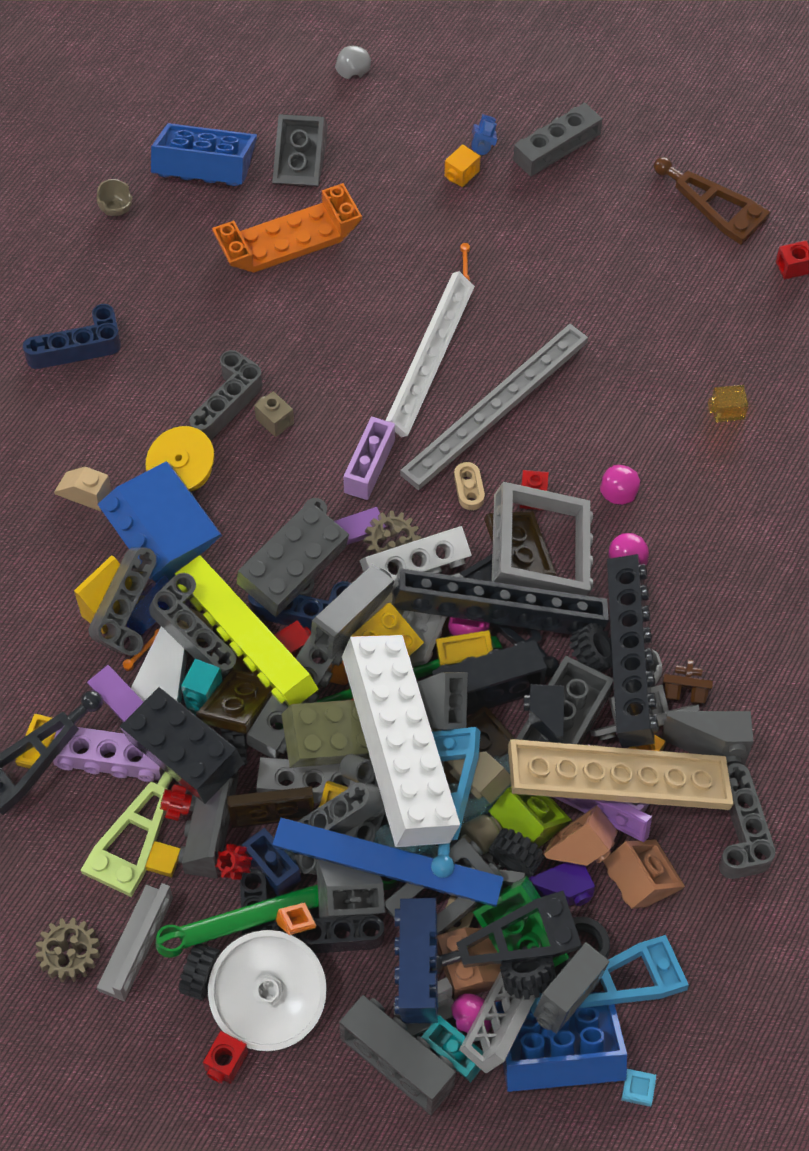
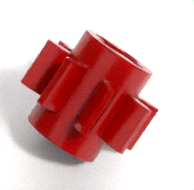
[159,784,192,821]
[215,844,252,880]

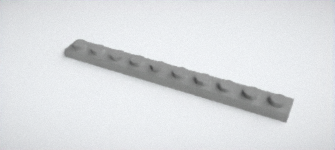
[400,324,588,490]

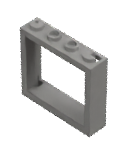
[492,482,593,596]

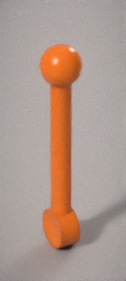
[460,243,470,281]
[123,628,160,671]

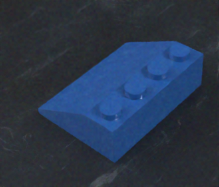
[151,123,257,186]
[98,461,223,586]
[495,991,627,1092]

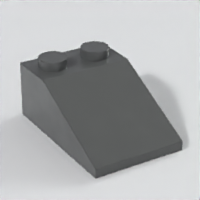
[272,114,328,187]
[661,711,754,767]

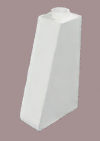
[131,627,188,704]

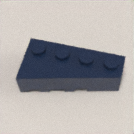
[395,898,438,1024]

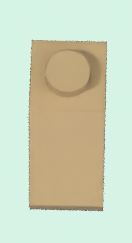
[54,467,112,511]

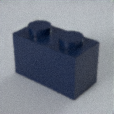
[242,827,301,897]

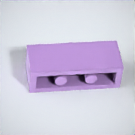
[343,416,395,500]

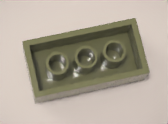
[281,700,371,768]

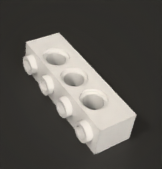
[360,526,472,582]

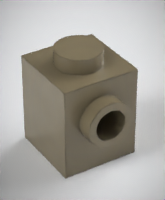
[254,391,294,437]

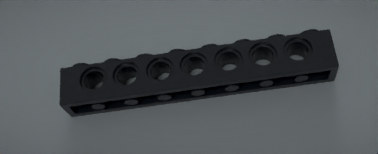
[607,554,659,748]
[392,568,609,635]

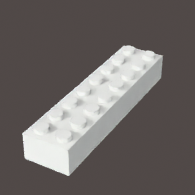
[342,635,460,847]

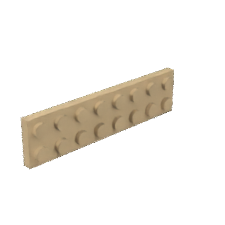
[508,739,733,810]

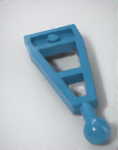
[431,727,480,878]
[530,935,689,1014]

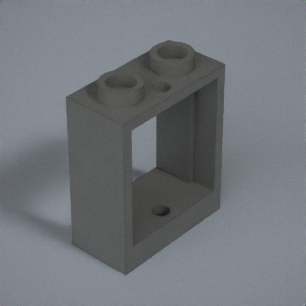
[533,943,610,1034]

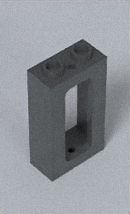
[384,837,502,935]

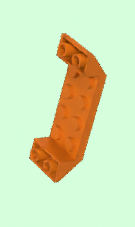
[212,183,362,273]

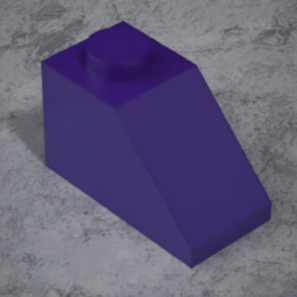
[529,862,595,906]

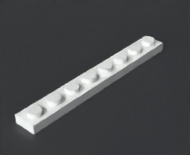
[386,271,475,438]

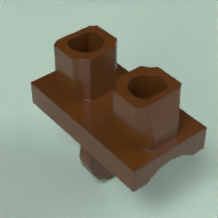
[661,659,713,705]

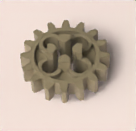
[363,511,421,568]
[36,918,100,982]

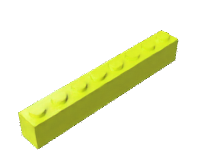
[175,555,319,706]

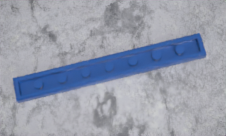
[272,818,504,907]

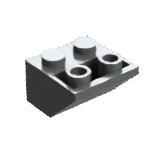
[316,859,385,918]

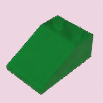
[473,876,569,967]

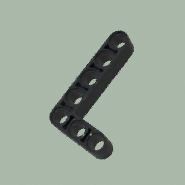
[240,868,384,954]

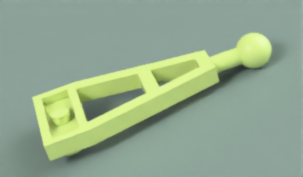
[81,771,173,897]

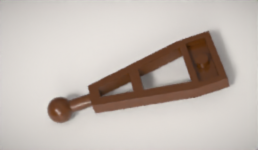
[654,157,770,245]

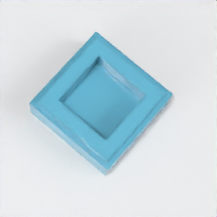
[621,1069,656,1107]

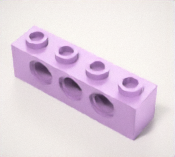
[53,726,164,782]

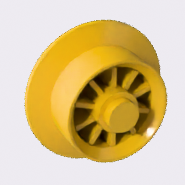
[146,426,214,492]

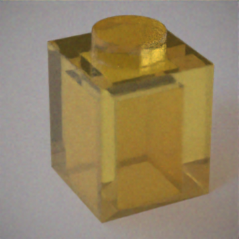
[708,385,748,422]

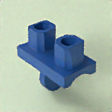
[471,114,497,155]

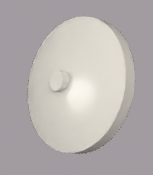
[208,930,327,1051]

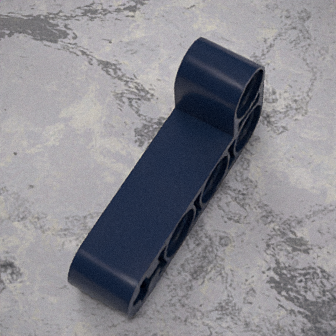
[23,304,121,369]
[248,581,352,631]

